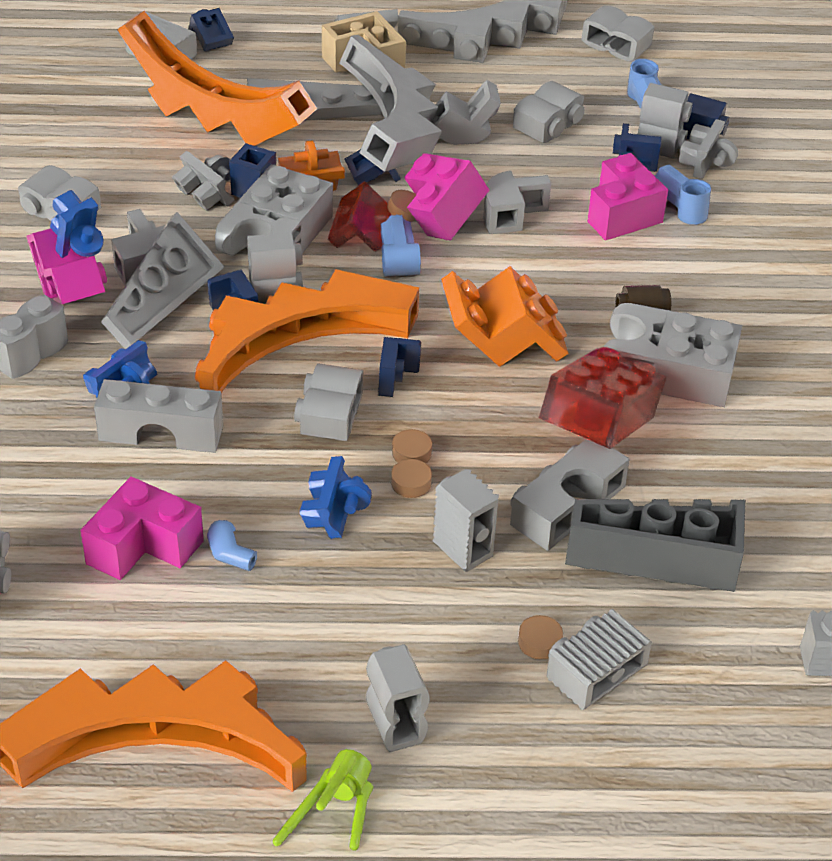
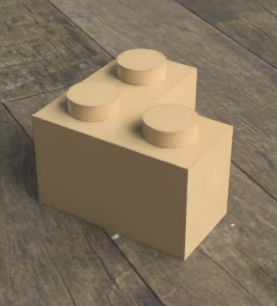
[322,11,406,73]

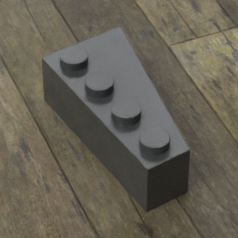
[565,499,746,592]

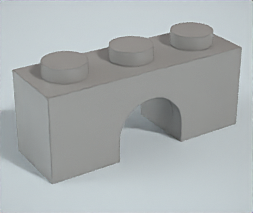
[94,379,224,453]
[510,435,630,551]

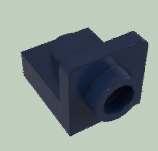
[188,8,234,51]
[612,123,661,172]
[344,149,401,187]
[207,269,259,310]
[378,337,422,397]

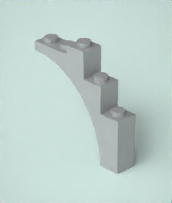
[398,0,568,63]
[339,35,442,172]

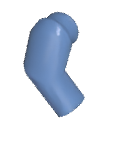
[207,520,257,571]

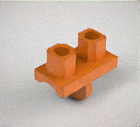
[278,140,345,191]

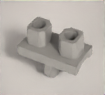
[679,119,738,179]
[172,151,235,211]

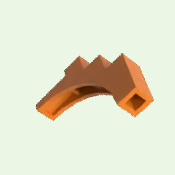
[117,11,317,146]
[195,269,420,393]
[0,660,307,792]

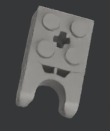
[215,164,333,256]
[598,303,743,408]

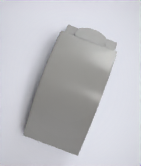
[432,79,501,145]
[483,171,551,234]
[111,209,166,285]

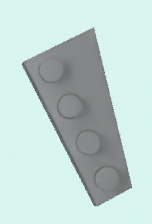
[247,78,382,121]
[101,212,224,349]

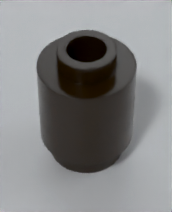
[615,285,672,311]

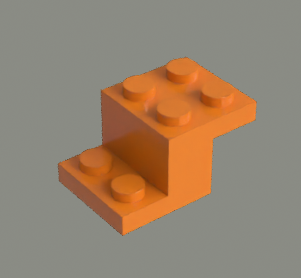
[441,266,569,367]

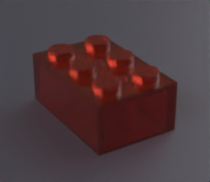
[539,347,667,449]

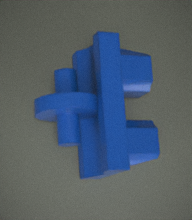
[50,190,104,258]
[83,340,158,398]
[300,456,372,539]

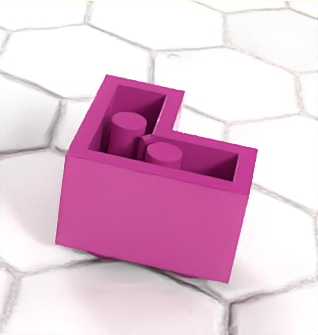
[404,153,489,241]
[587,153,668,241]
[26,228,107,305]
[80,476,204,580]

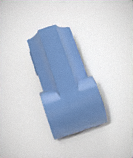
[627,59,661,109]
[654,164,711,225]
[380,215,421,277]

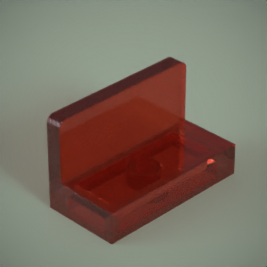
[328,181,391,252]

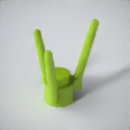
[273,749,374,851]

